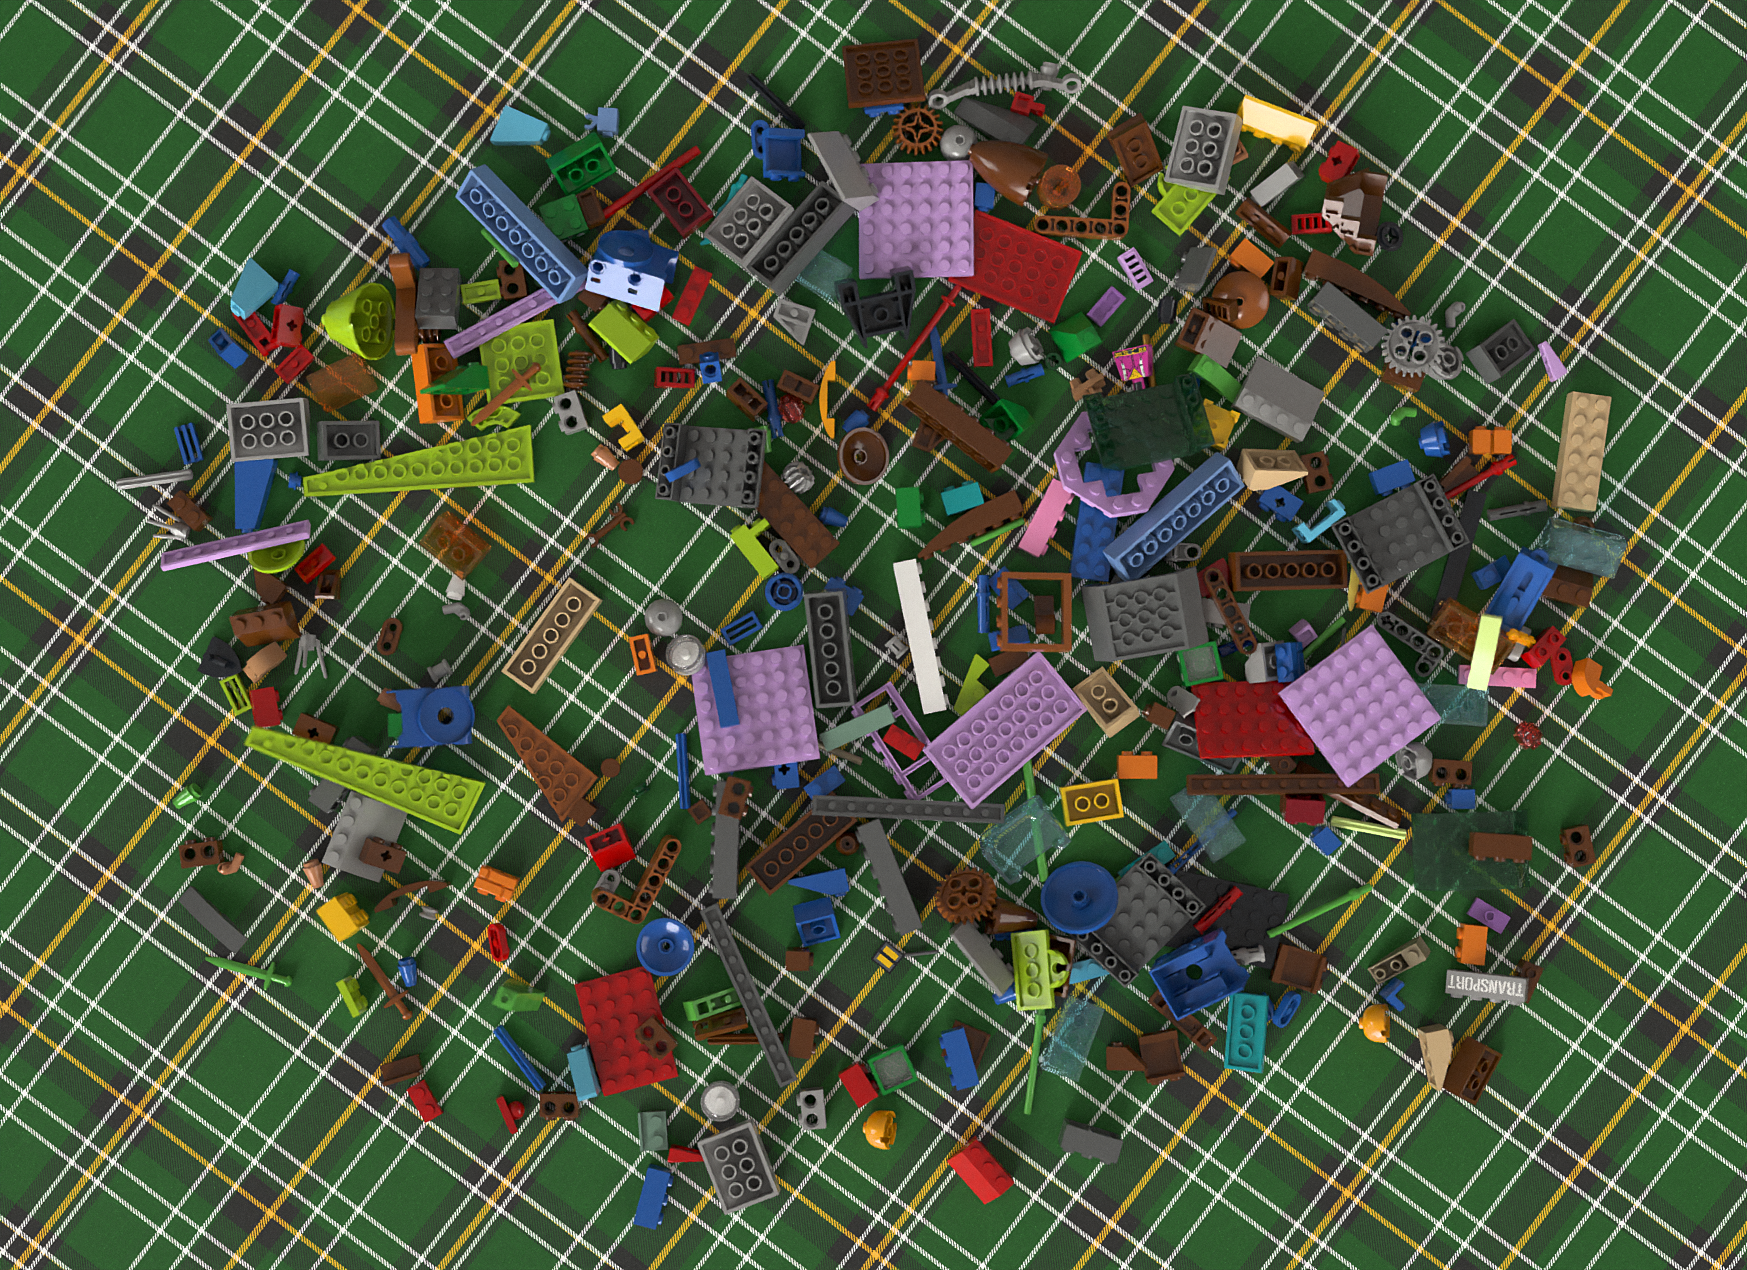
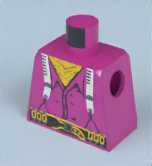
[1112,344,1153,391]

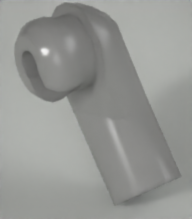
[1445,301,1465,328]
[442,602,470,620]

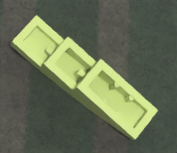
[1467,614,1502,691]

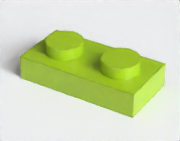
[460,279,502,305]

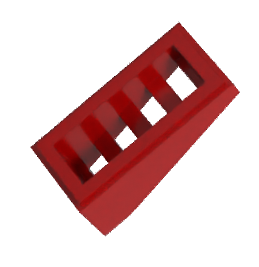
[1291,213,1332,235]
[654,367,695,388]
[667,1144,704,1163]

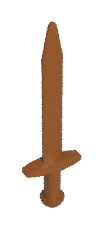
[471,362,541,426]
[357,943,412,1020]

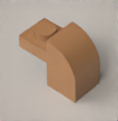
[243,641,287,684]

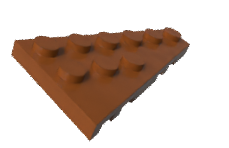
[496,705,599,822]

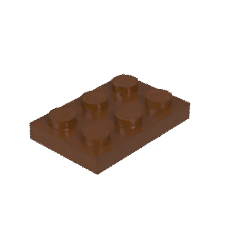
[1110,119,1164,187]

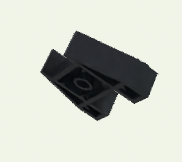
[834,266,916,349]

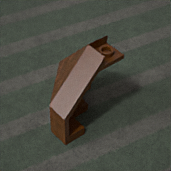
[1321,167,1388,256]

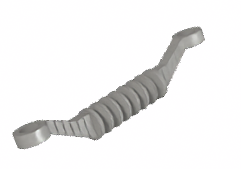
[928,70,1082,109]

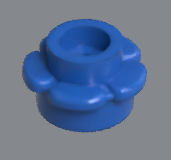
[288,471,301,490]

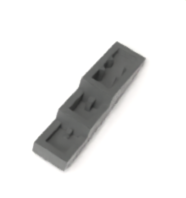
[178,886,248,954]

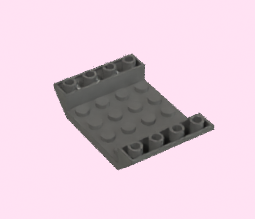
[655,423,767,508]
[1331,474,1470,594]
[1081,566,1209,662]
[1069,852,1206,988]

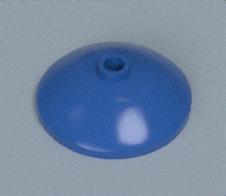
[636,918,694,976]

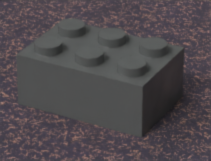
[415,268,462,329]
[1058,1118,1123,1165]

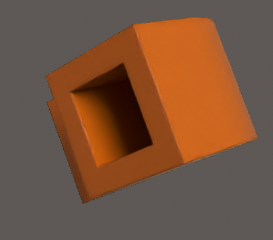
[1572,658,1613,699]

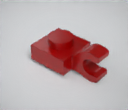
[1010,91,1046,117]

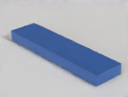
[706,649,740,729]

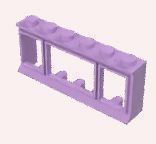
[851,681,948,800]

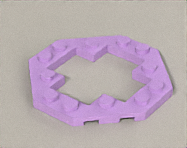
[1054,407,1175,518]

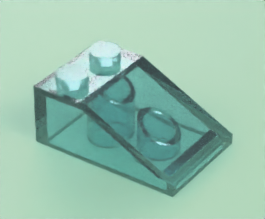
[795,250,853,304]

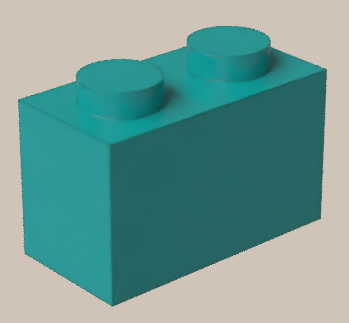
[940,480,984,516]

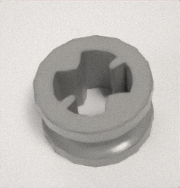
[419,905,439,920]

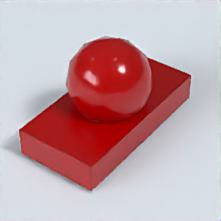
[495,1095,525,1134]

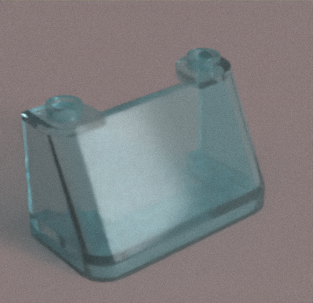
[979,795,1071,885]

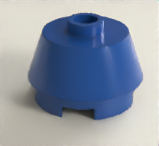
[1418,420,1451,458]
[765,573,804,611]

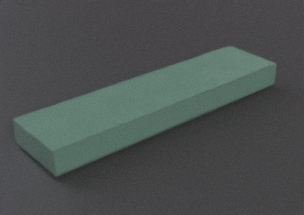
[819,703,897,752]

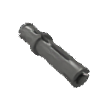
[1487,499,1547,521]

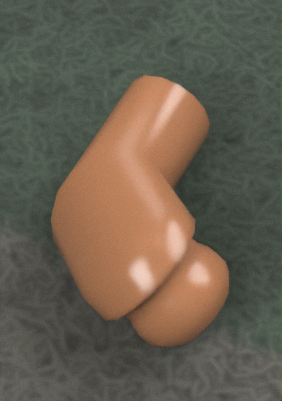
[217,852,245,875]

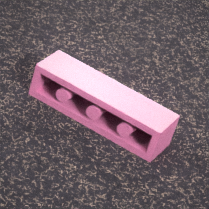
[1017,478,1075,558]

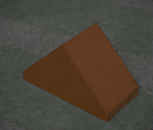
[314,569,341,600]

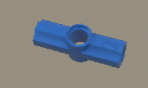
[382,216,431,271]

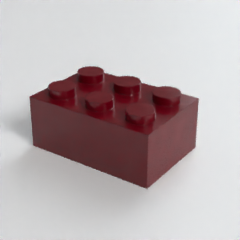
[647,167,714,240]

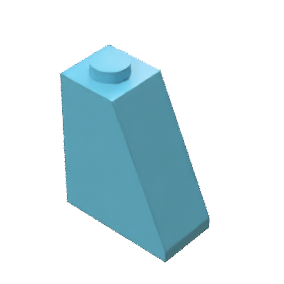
[490,105,551,146]
[231,257,279,320]
[567,1044,601,1101]

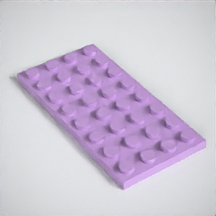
[922,652,1088,809]

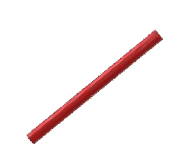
[592,145,701,229]

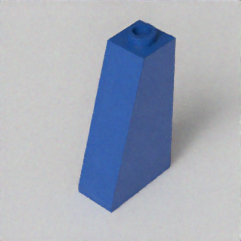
[235,459,278,533]

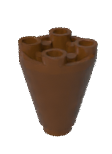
[982,897,1038,935]

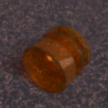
[1037,165,1081,210]

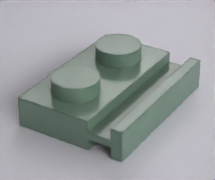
[637,1110,669,1152]

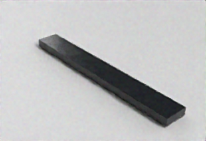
[1425,489,1487,641]

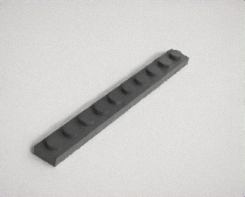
[812,795,1005,824]
[700,903,798,1088]

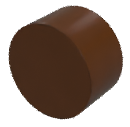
[618,459,644,485]

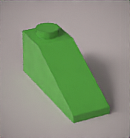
[1187,354,1242,402]
[683,986,742,1021]

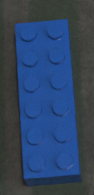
[1069,462,1125,583]

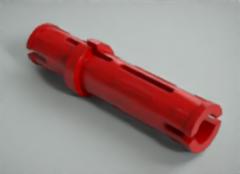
[1193,885,1243,934]

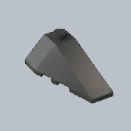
[953,97,1038,144]

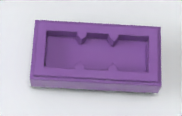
[1086,286,1126,328]
[1466,897,1511,934]

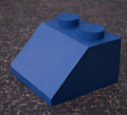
[793,897,841,947]

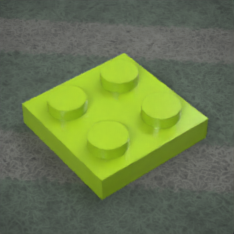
[336,975,368,1018]

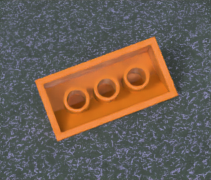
[411,343,465,424]

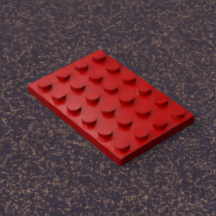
[947,210,1083,324]
[1191,680,1315,759]
[574,966,679,1096]

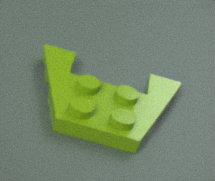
[953,654,990,716]

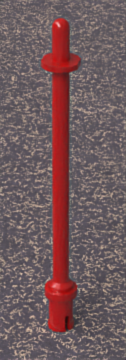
[866,285,961,412]
[1444,454,1517,500]

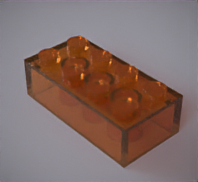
[1427,597,1516,675]

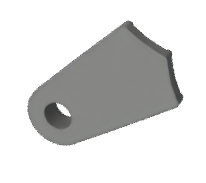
[1167,686,1200,718]

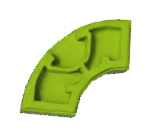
[466,405,521,431]

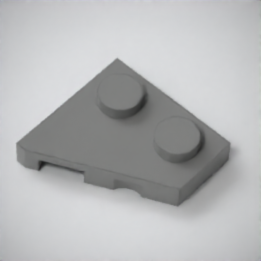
[773,298,816,346]

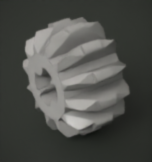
[782,460,815,494]

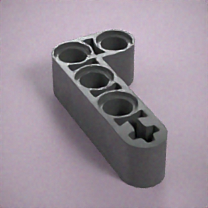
[1377,609,1444,677]

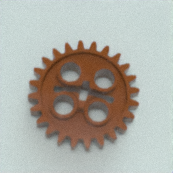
[935,866,997,925]

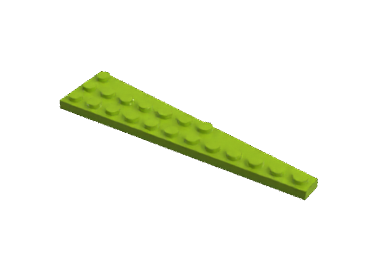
[303,425,535,497]
[244,726,486,835]

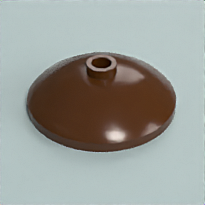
[837,427,889,485]

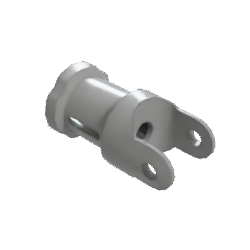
[1231,945,1265,965]

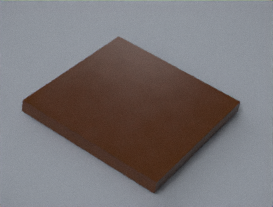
[842,39,926,108]

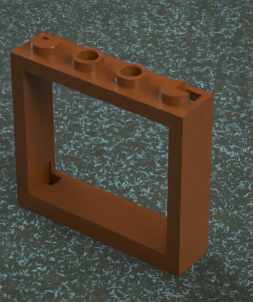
[996,572,1072,652]

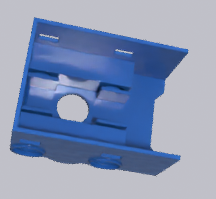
[585,230,679,312]
[386,686,475,747]
[1149,927,1250,1020]

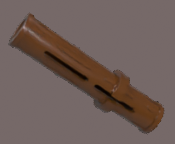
[566,309,609,363]

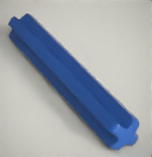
[676,733,691,809]
[493,1025,546,1091]

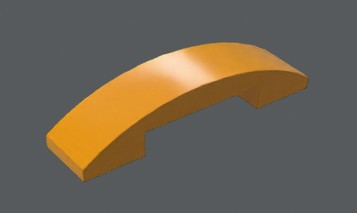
[819,361,836,439]

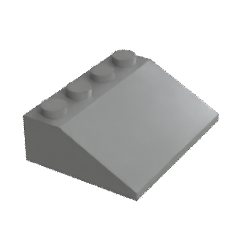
[1164,106,1243,195]
[807,131,880,212]
[703,176,795,274]
[1231,356,1325,443]
[226,398,310,462]
[322,790,408,882]
[949,920,1015,997]
[697,1118,781,1215]

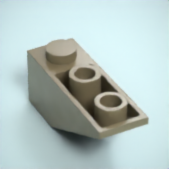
[1368,936,1431,985]

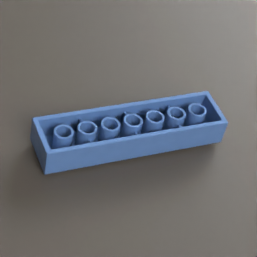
[455,164,588,304]
[1103,452,1245,581]

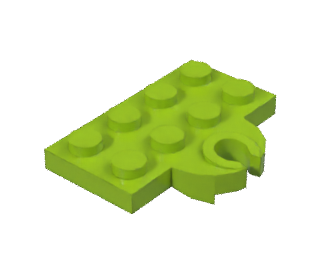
[1151,165,1231,236]
[1011,930,1069,1011]

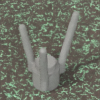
[147,504,191,541]
[294,634,328,679]

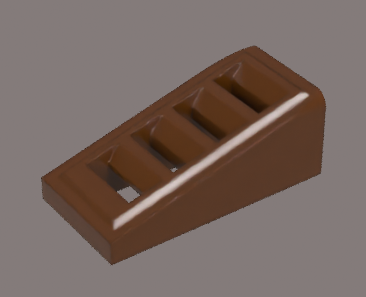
[1202,296,1238,323]

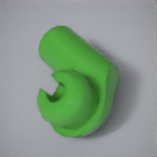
[1390,407,1417,426]

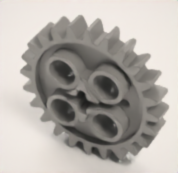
[1381,315,1445,378]

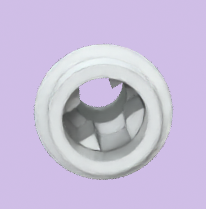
[446,571,466,600]

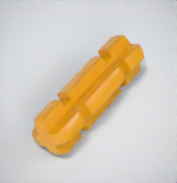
[1506,628,1536,647]

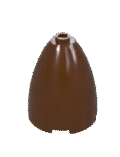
[968,140,1048,207]

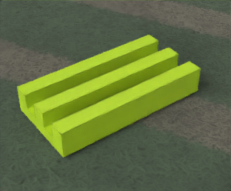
[219,674,252,716]

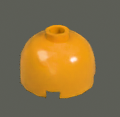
[1359,1004,1390,1043]
[863,1110,897,1149]

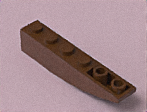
[1302,249,1411,320]
[917,489,1024,561]

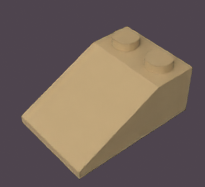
[1236,449,1308,491]
[1072,666,1140,738]
[1417,1023,1454,1091]

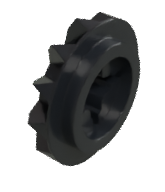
[1375,221,1403,252]

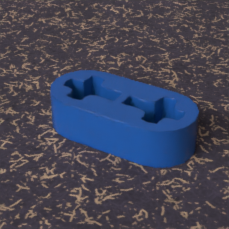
[665,457,701,482]

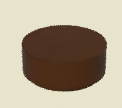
[601,758,621,778]

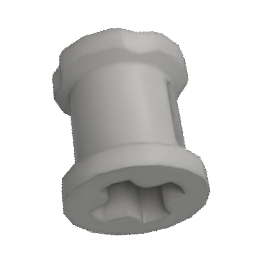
[884,634,909,659]
[427,659,453,683]

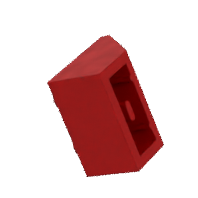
[584,822,637,872]

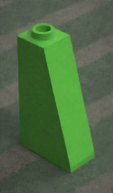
[493,978,546,1012]

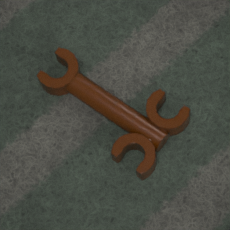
[585,503,635,548]

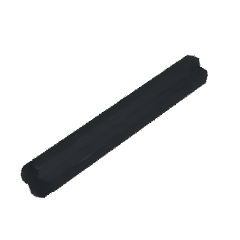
[746,73,806,129]
[945,351,1001,406]

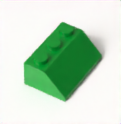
[545,131,617,196]

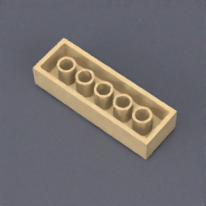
[1551,391,1611,513]
[502,577,603,694]

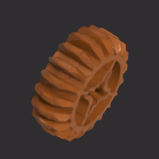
[892,103,943,156]

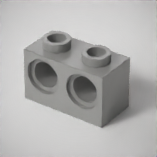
[552,390,589,435]
[796,1087,827,1130]

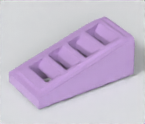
[1117,247,1154,291]
[1538,341,1567,382]

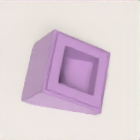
[1289,619,1318,648]

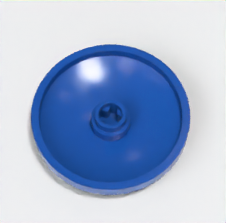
[1041,861,1119,934]

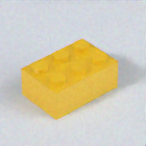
[1059,778,1124,826]
[316,892,370,942]

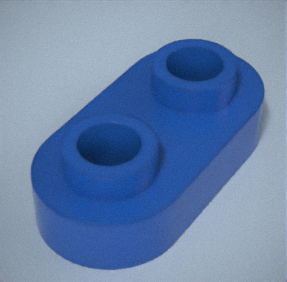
[751,120,769,160]
[1272,991,1301,1028]

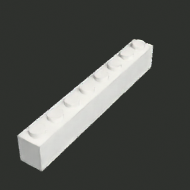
[893,559,949,714]

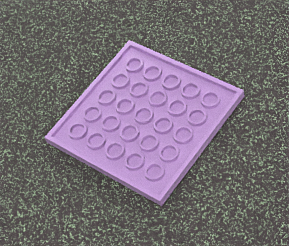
[859,160,974,279]
[1278,625,1442,787]
[692,645,820,776]

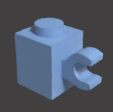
[585,107,620,138]

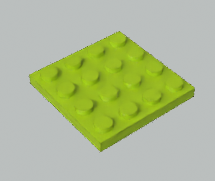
[479,319,565,404]

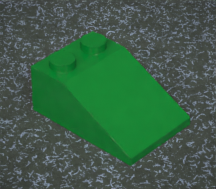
[420,362,490,395]

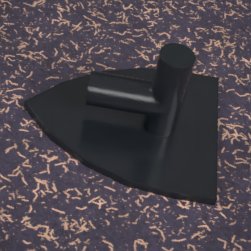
[197,636,243,678]

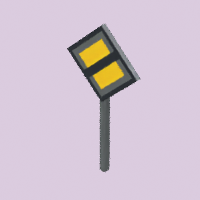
[871,940,939,974]

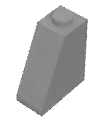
[1250,161,1304,207]

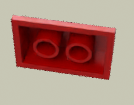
[947,1135,1015,1204]

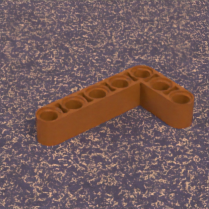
[1033,182,1131,240]
[388,252,419,356]
[591,835,681,924]

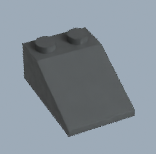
[1173,247,1217,294]
[1465,319,1535,384]
[316,421,381,461]

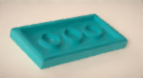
[1224,992,1269,1073]

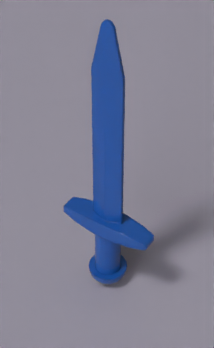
[930,325,957,397]

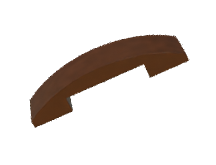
[374,879,451,913]
[1147,989,1218,1053]

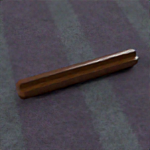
[708,1033,784,1045]

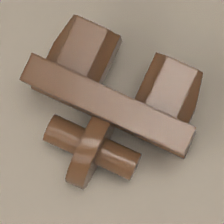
[1070,368,1106,402]

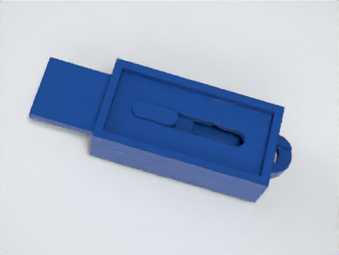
[1475,546,1558,654]

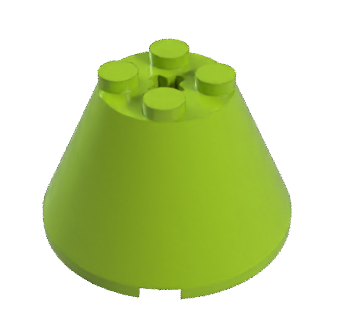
[321,282,396,360]

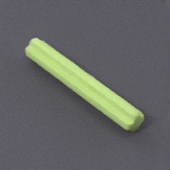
[1330,816,1407,840]

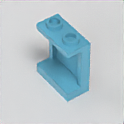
[1291,499,1346,544]

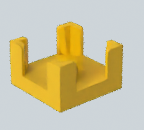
[1187,398,1240,451]
[602,404,646,452]

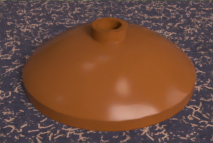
[1212,271,1270,329]

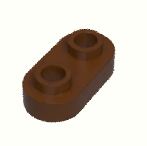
[377,618,403,655]

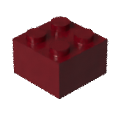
[1279,794,1326,826]

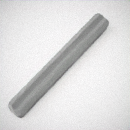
[116,469,193,490]

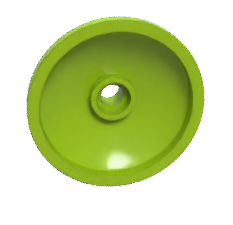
[248,539,305,573]

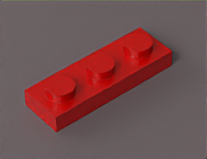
[671,266,713,326]
[970,308,993,368]

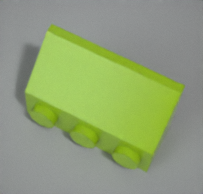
[588,299,660,364]

